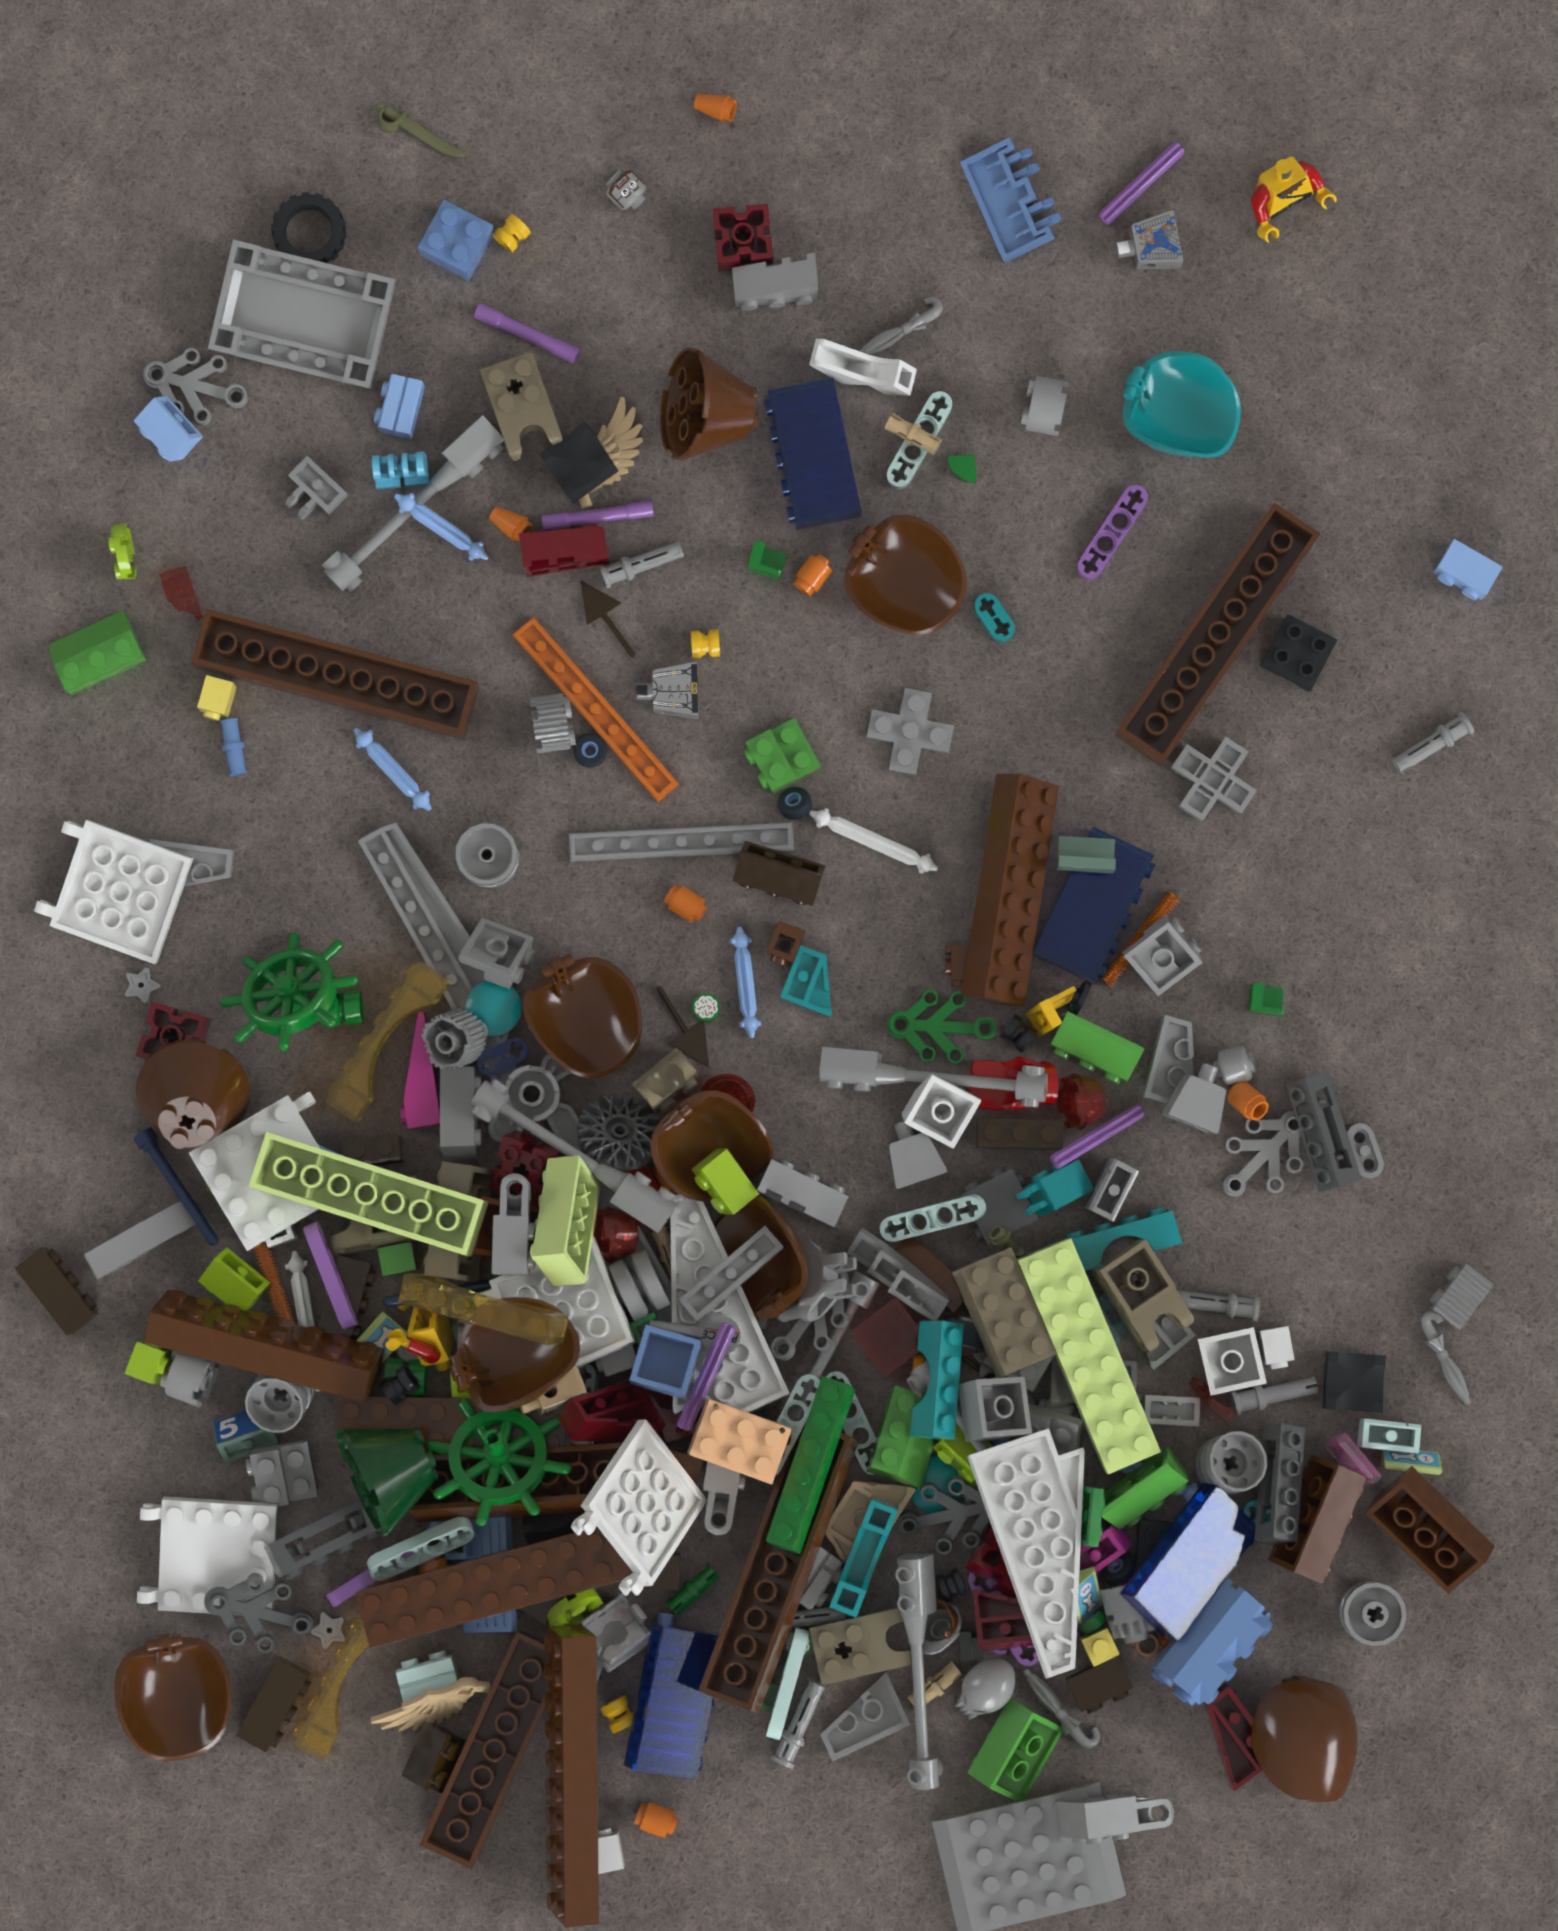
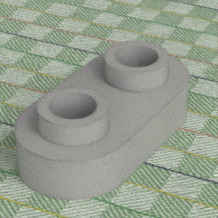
[1347,1123,1384,1179]

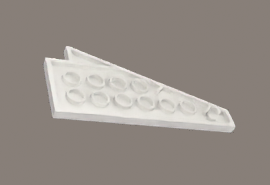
[670,1194,790,1414]
[967,1428,1085,1679]

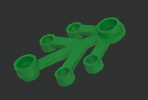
[887,990,997,1064]

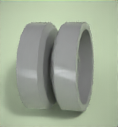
[455,823,520,889]
[608,1248,671,1321]
[1338,1580,1407,1646]

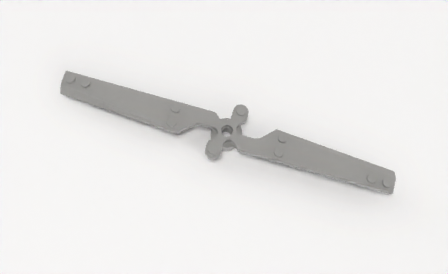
[358,823,672,1323]

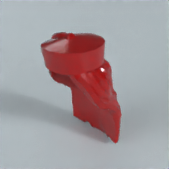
[966,1056,1059,1111]

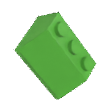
[48,610,147,695]
[1049,1011,1145,1084]
[866,1385,936,1489]
[1101,1446,1189,1530]
[967,1698,1063,1801]

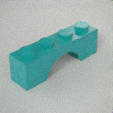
[1067,1207,1182,1271]
[910,1321,964,1439]
[829,1496,898,1618]

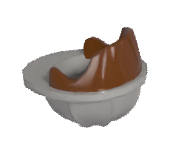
[922,1599,962,1655]

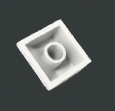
[902,1073,981,1149]
[1198,1327,1267,1395]

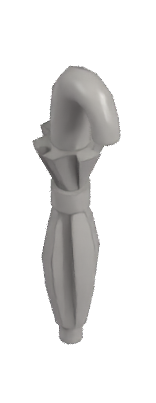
[859,297,943,355]
[1421,1311,1472,1406]
[1023,1668,1100,1749]

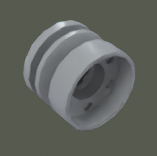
[245,1374,316,1433]
[1195,1431,1267,1495]

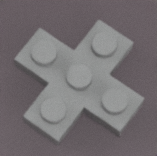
[867,688,954,776]
[1170,737,1257,822]

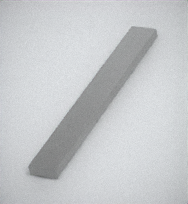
[569,822,794,862]

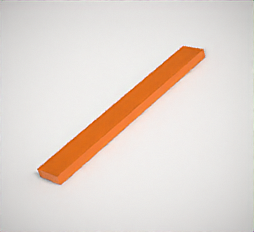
[512,617,679,802]

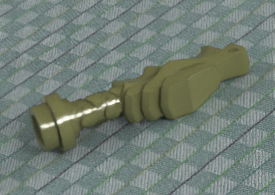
[989,1225,1030,1259]

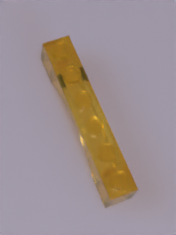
[325,961,452,1122]
[398,1273,569,1345]
[293,1618,369,1761]

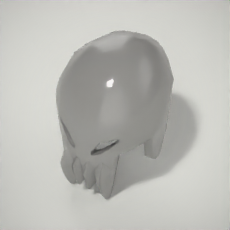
[955,1658,1015,1720]

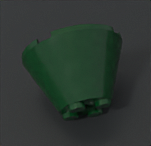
[335,1427,439,1537]

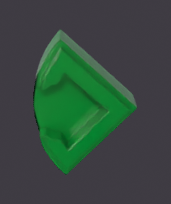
[947,454,977,483]

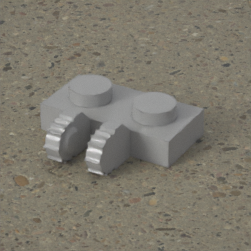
[285,456,348,520]

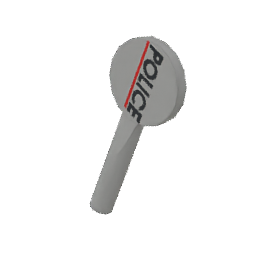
[649,1315,741,1355]

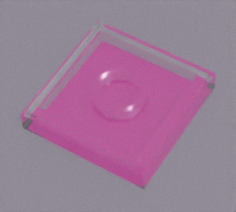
[1322,1432,1382,1486]

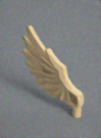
[579,397,643,509]
[370,1677,490,1732]

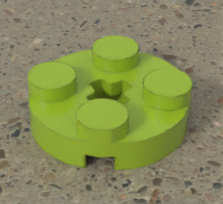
[108,523,137,580]
[546,1588,604,1626]

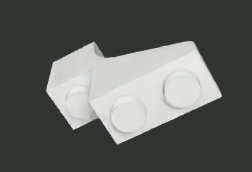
[809,339,917,396]

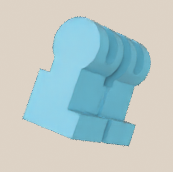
[372,451,430,490]

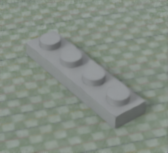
[678,1226,784,1323]

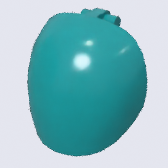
[1123,351,1241,458]

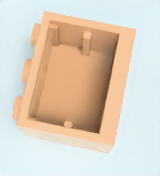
[687,1398,792,1484]

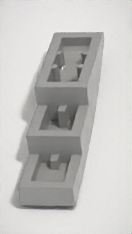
[83,1201,197,1280]
[847,1228,950,1321]
[1080,1394,1200,1426]

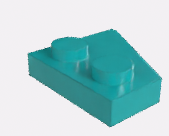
[780,945,832,1018]

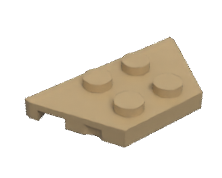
[825,1480,916,1564]

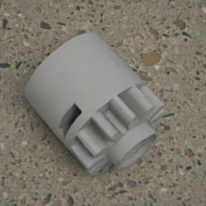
[1100,1578,1159,1644]

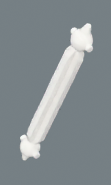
[809,808,938,874]
[285,1251,320,1391]

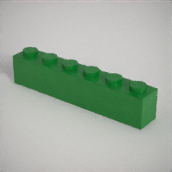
[766,1376,856,1554]

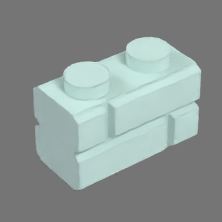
[1357,1418,1421,1453]
[395,1650,460,1702]

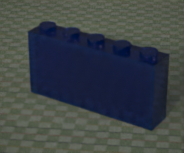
[764,378,862,530]
[1032,827,1156,984]
[1119,1483,1255,1641]
[624,1622,719,1780]

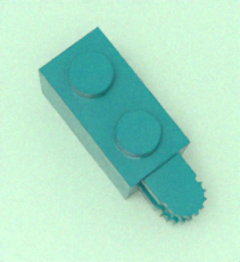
[1015,1159,1095,1218]

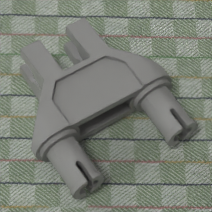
[778,1241,857,1322]

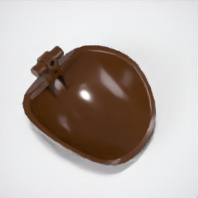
[844,515,967,635]
[522,953,642,1079]
[650,1090,774,1202]
[714,1195,808,1322]
[450,1297,580,1412]
[114,1633,232,1761]
[1251,1676,1358,1802]

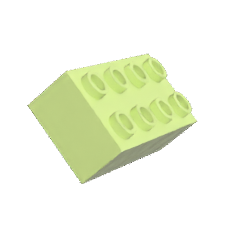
[530,1155,601,1286]

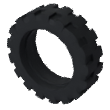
[271,192,347,264]

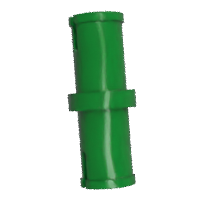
[665,1564,720,1616]

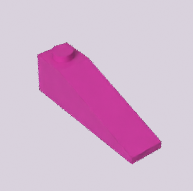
[400,1012,440,1130]
[1079,1523,1132,1573]

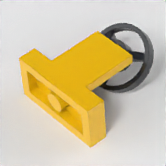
[1025,980,1091,1038]

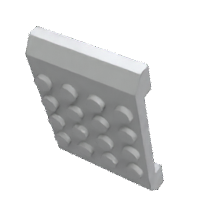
[208,239,396,389]
[932,1781,1126,1931]

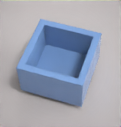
[417,200,494,281]
[629,1325,702,1400]

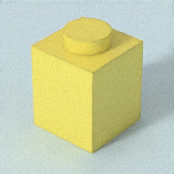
[197,675,237,721]
[1079,1626,1120,1667]

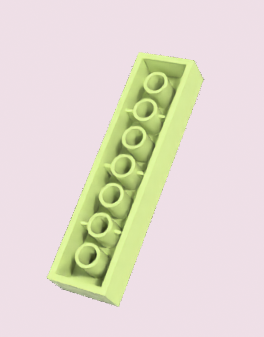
[248,1132,489,1257]
[1017,1238,1161,1474]

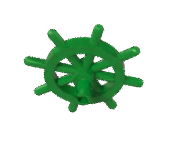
[220,933,359,1051]
[426,1399,571,1526]

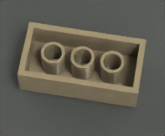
[423,1161,493,1282]
[952,1247,1057,1378]

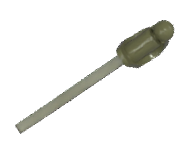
[376,102,467,158]

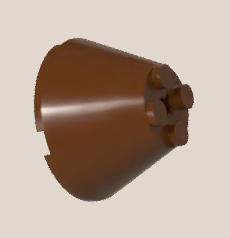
[660,348,758,460]
[136,1040,251,1149]

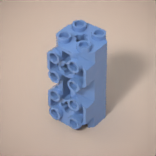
[1151,1577,1273,1706]

